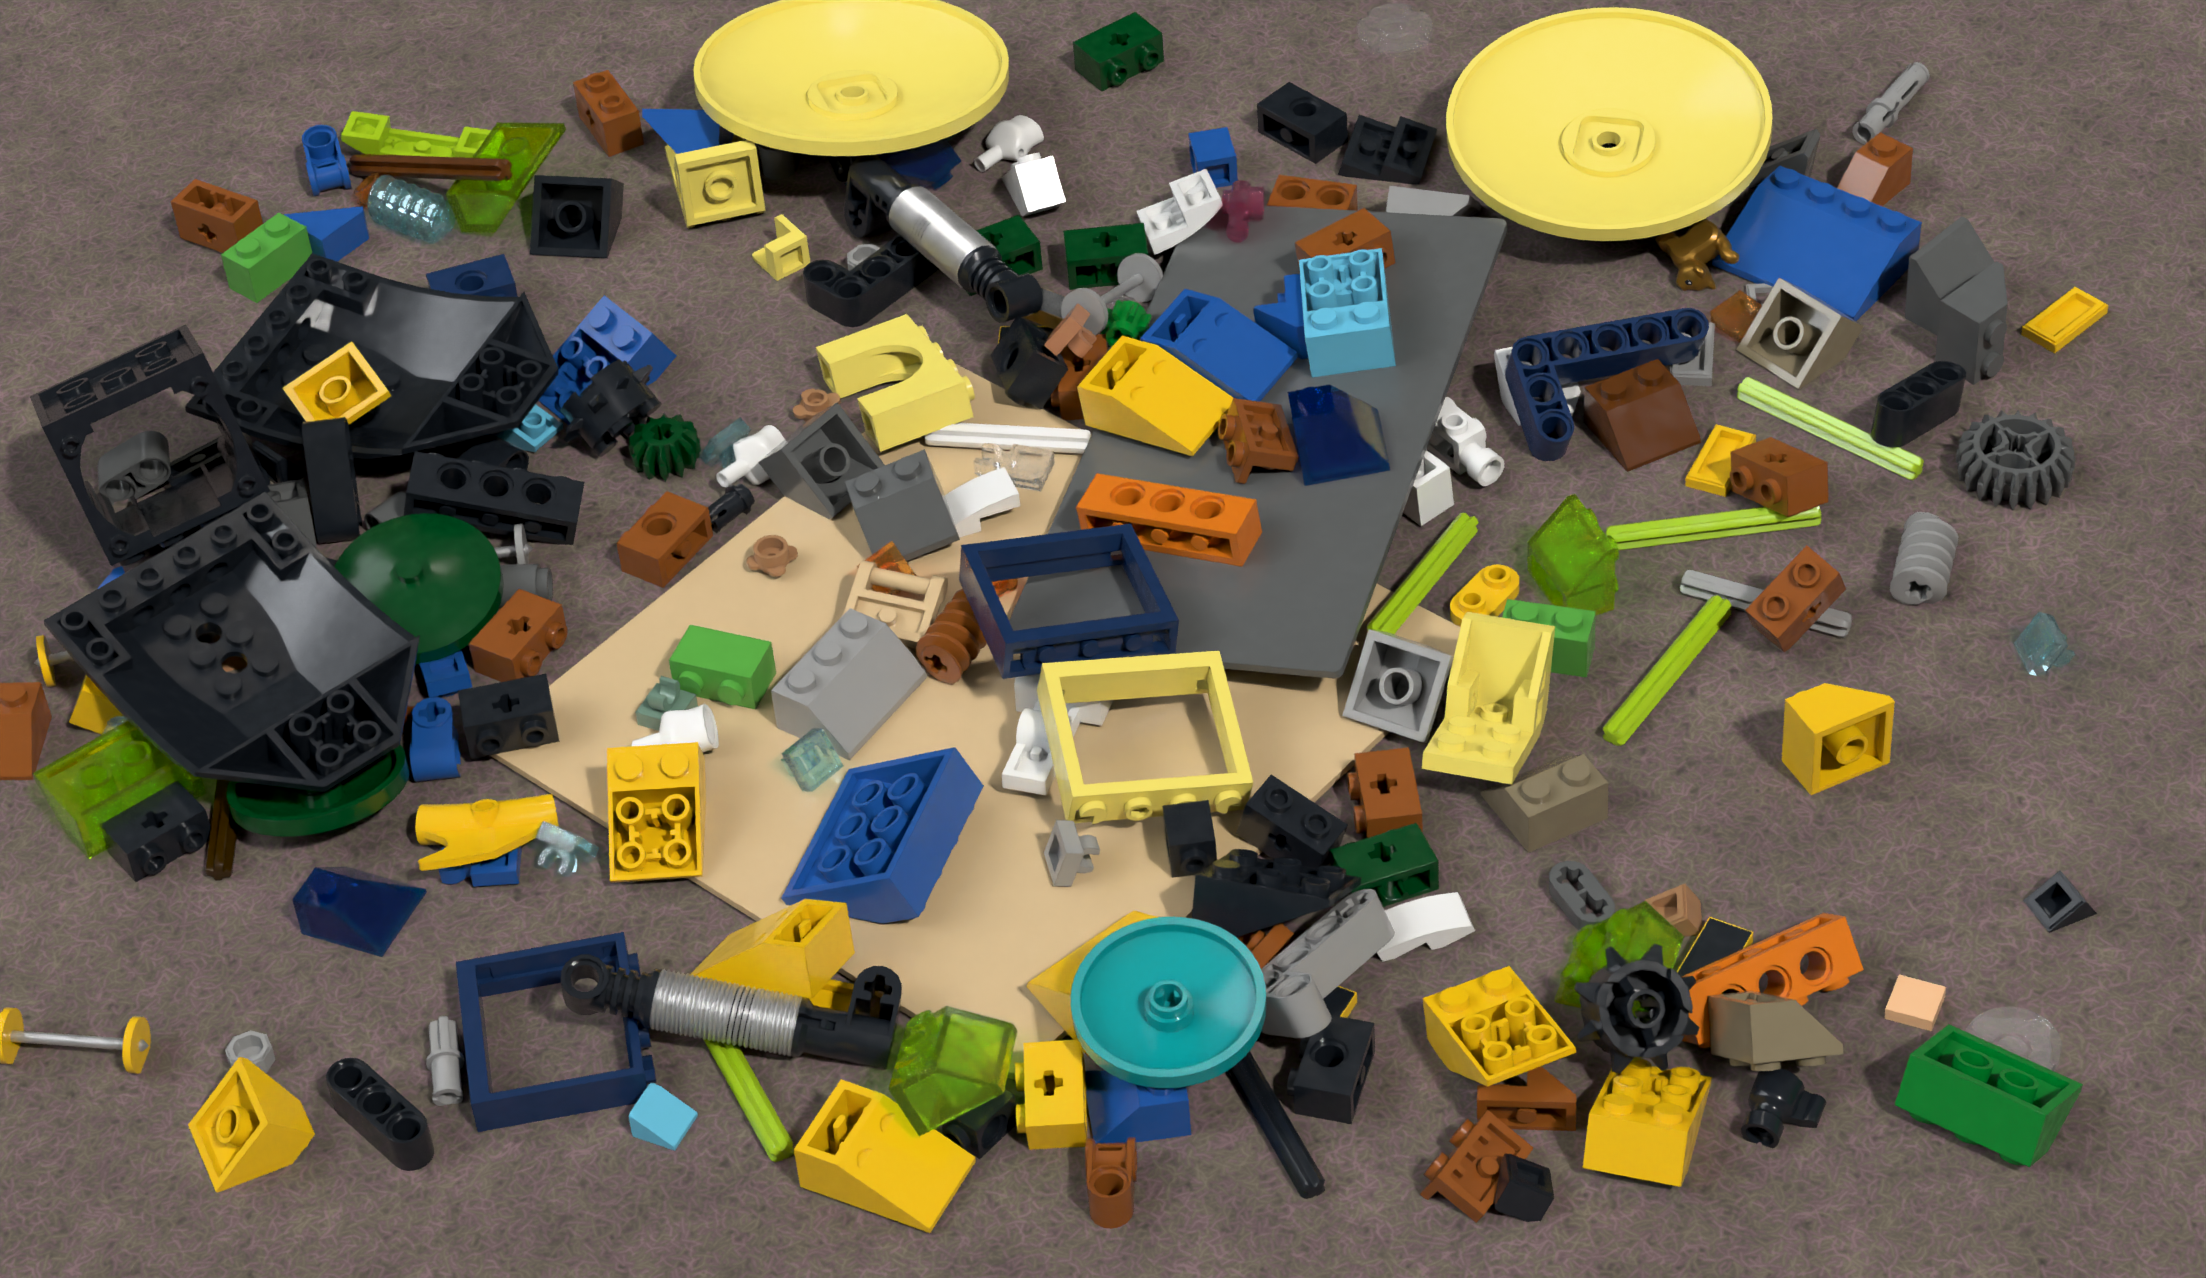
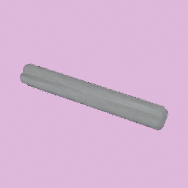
[1680,570,1852,638]

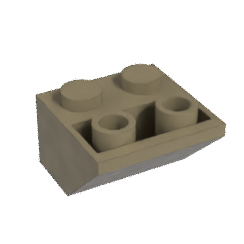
[1707,991,1844,1071]

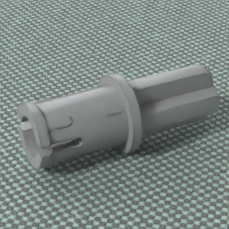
[426,1016,465,1106]

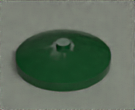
[334,513,504,664]
[226,745,409,837]

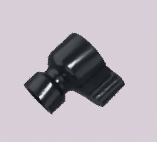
[1741,1068,1826,1148]

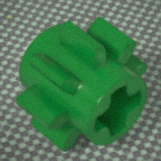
[1101,300,1152,347]

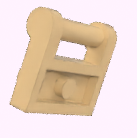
[843,560,948,649]

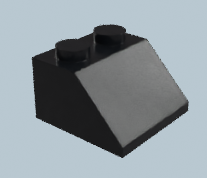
[530,175,624,258]

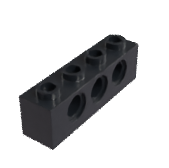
[403,451,584,545]

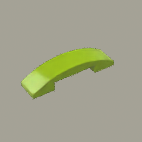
[341,111,503,159]

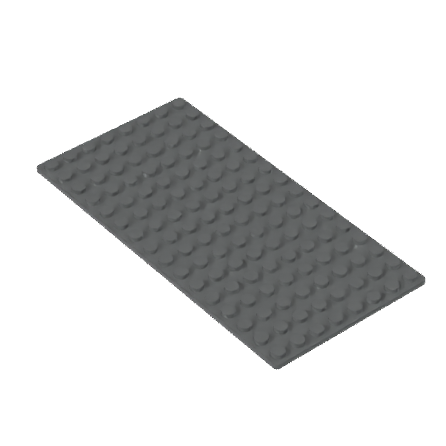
[1009,203,1507,679]

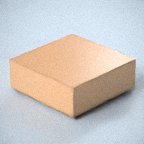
[1885,975,1946,1031]

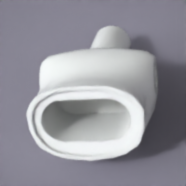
[974,115,1044,172]
[716,425,785,488]
[632,704,719,752]

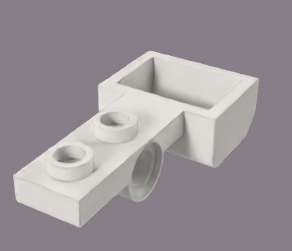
[1002,674,1113,795]

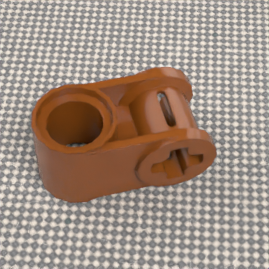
[1085,1137,1137,1229]

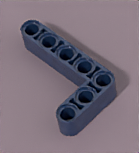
[1504,308,1709,461]

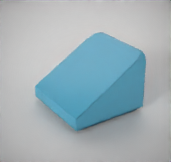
[629,1082,698,1151]

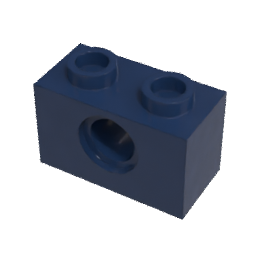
[426,254,518,297]

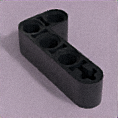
[803,234,939,327]

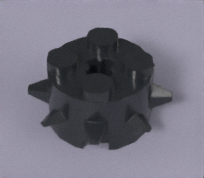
[560,359,662,457]
[1574,944,1700,1074]

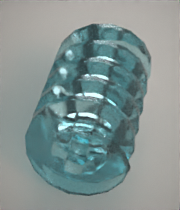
[367,175,456,244]

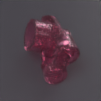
[1222,180,1265,242]

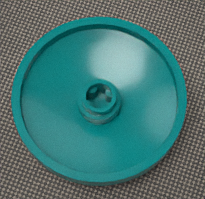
[1071,917,1267,1088]

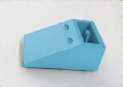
[1299,248,1396,377]

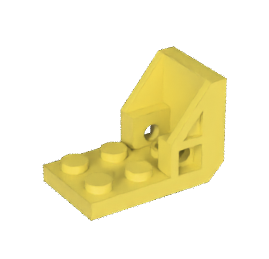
[665,134,766,228]
[1422,612,1555,785]

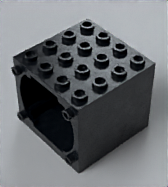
[30,325,271,566]

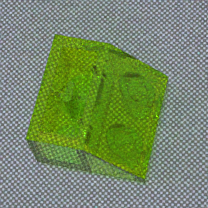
[1527,494,1619,616]
[1554,901,1684,1017]

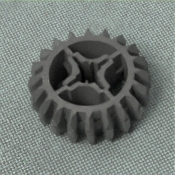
[1956,410,2076,510]

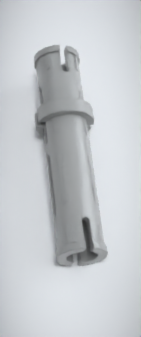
[1852,62,1930,145]

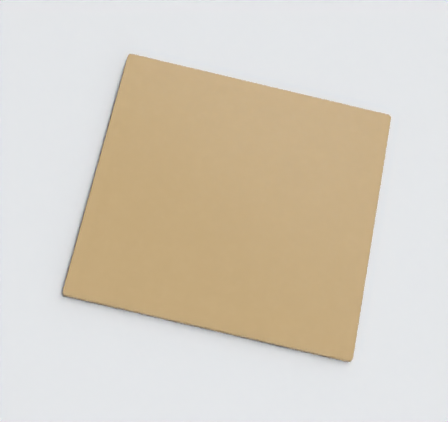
[490,364,1460,1079]

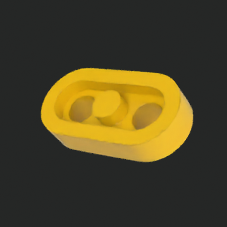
[1450,564,1519,627]

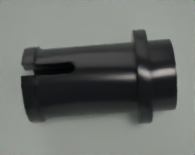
[708,483,755,533]

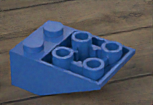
[1140,289,1298,402]
[538,295,677,425]

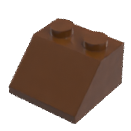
[1584,359,1701,472]

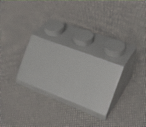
[771,608,927,760]

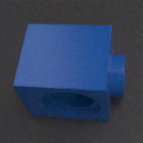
[1188,127,1238,188]

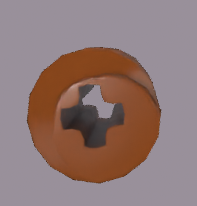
[916,588,987,684]

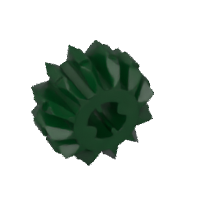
[628,412,701,482]

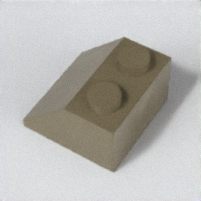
[1736,278,1864,389]
[1481,754,1608,853]

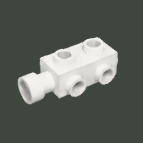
[1427,397,1504,486]

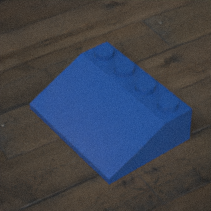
[1712,166,1922,321]
[781,747,984,924]

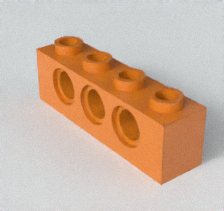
[1076,473,1262,567]
[1682,913,1864,1048]

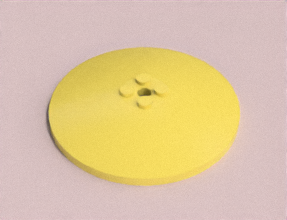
[693,0,1009,156]
[1446,7,1773,241]

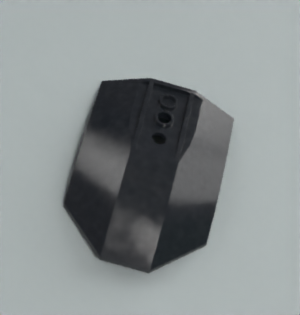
[185,253,558,459]
[44,492,420,792]

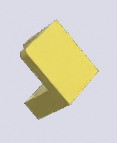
[752,214,810,281]

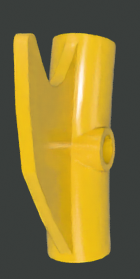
[415,793,559,871]

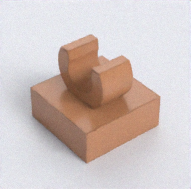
[1044,303,1097,358]

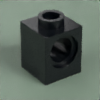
[1162,800,1217,878]
[939,1072,1017,1159]

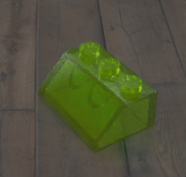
[445,122,566,233]
[32,721,206,859]
[888,1006,1018,1137]

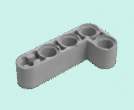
[1261,889,1395,1038]

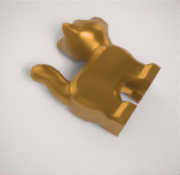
[1655,218,1739,291]

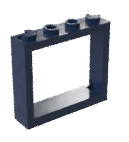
[959,524,1179,679]
[456,932,657,1132]

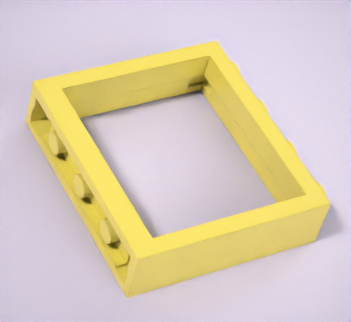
[1037,651,1253,824]

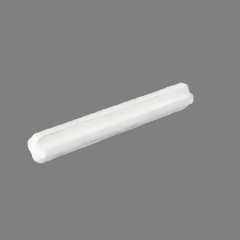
[924,423,1091,454]

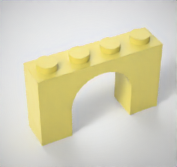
[816,314,975,452]

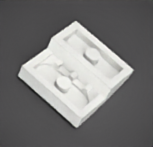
[1137,169,1223,255]

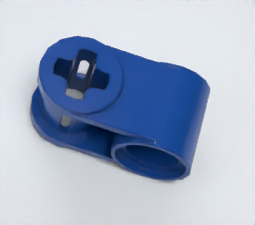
[302,125,352,197]
[410,697,461,782]

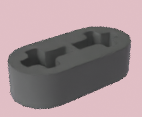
[1549,861,1615,935]

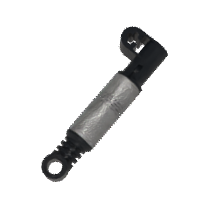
[844,154,1043,323]
[561,954,902,1069]

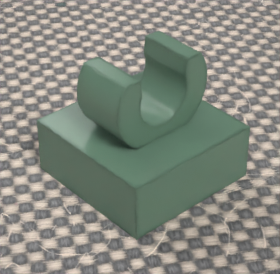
[635,676,698,731]

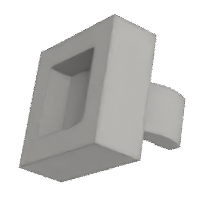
[1044,820,1100,887]

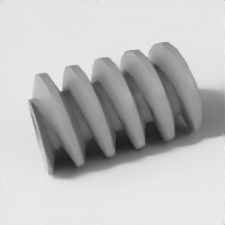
[1890,512,1959,605]

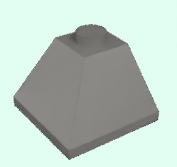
[1386,186,1482,217]
[1342,629,1454,743]

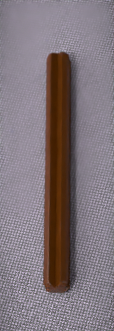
[349,154,513,181]

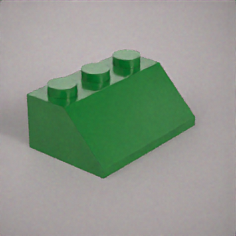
[1895,1024,2083,1167]

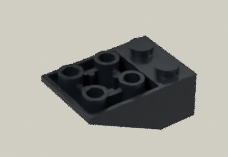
[1192,849,1362,937]

